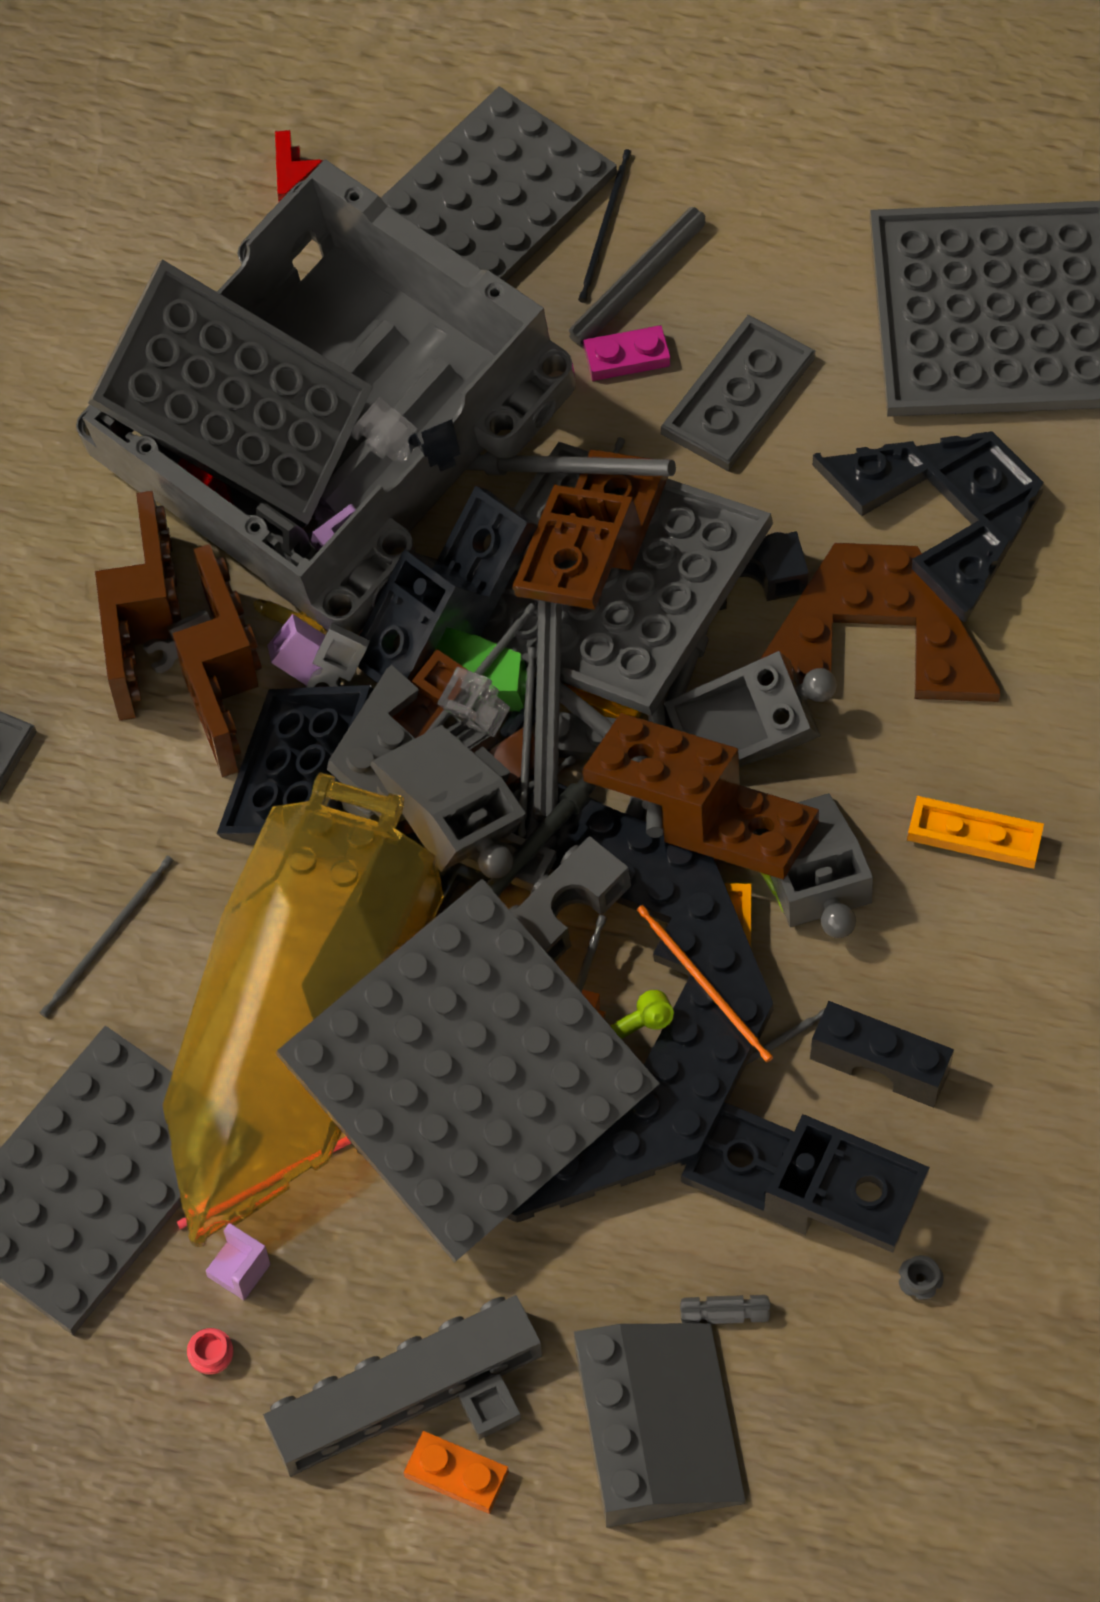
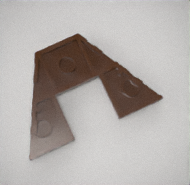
[760,543,1000,702]

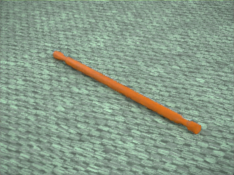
[637,905,773,1063]

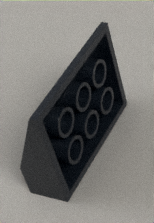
[216,685,374,859]

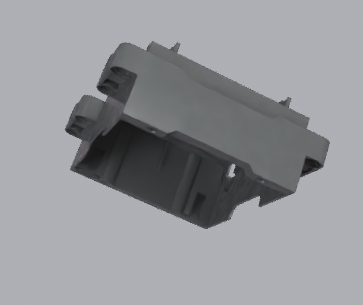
[76,159,576,634]

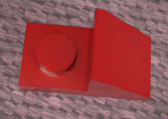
[275,130,323,202]

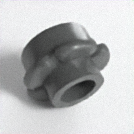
[898,1255,944,1300]

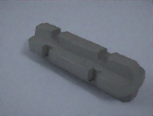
[680,1294,771,1324]

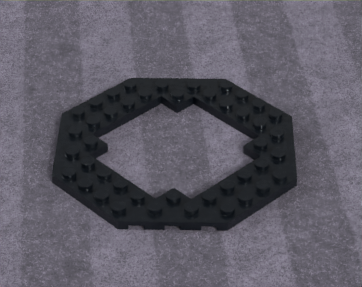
[301,787,774,1223]

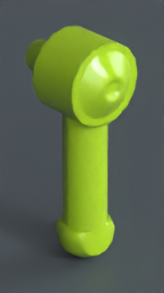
[610,990,674,1039]

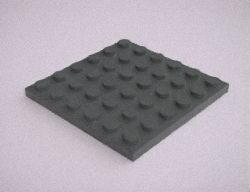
[870,201,1100,417]
[480,441,773,716]
[275,879,660,1263]

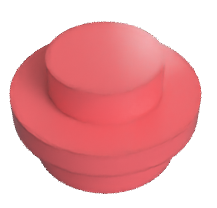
[187,1328,234,1375]

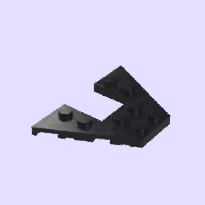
[812,431,1044,623]

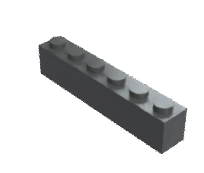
[263,1295,542,1477]

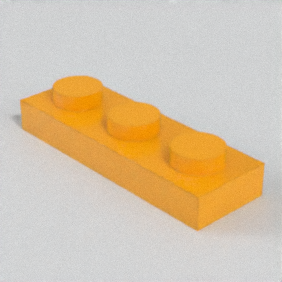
[907,796,1044,869]

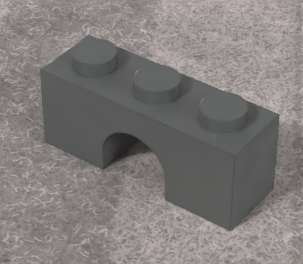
[509,836,631,962]

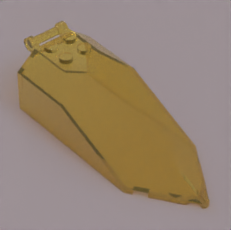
[163,772,443,1247]

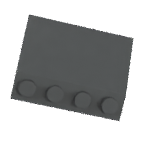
[574,1323,746,1528]

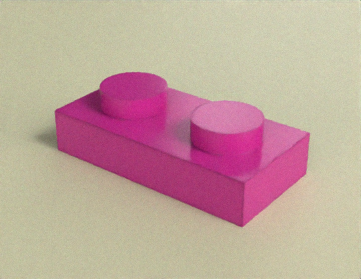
[584,325,670,381]

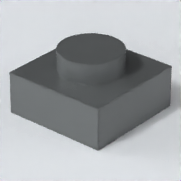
[458,1374,521,1440]

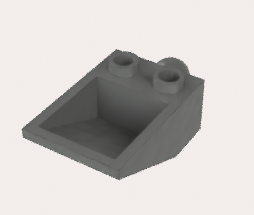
[664,651,837,767]
[370,725,526,879]
[752,793,873,938]

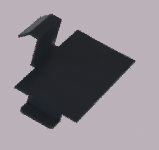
[408,419,461,472]

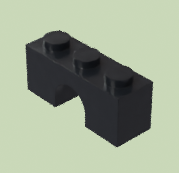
[719,531,809,610]
[810,1001,954,1108]

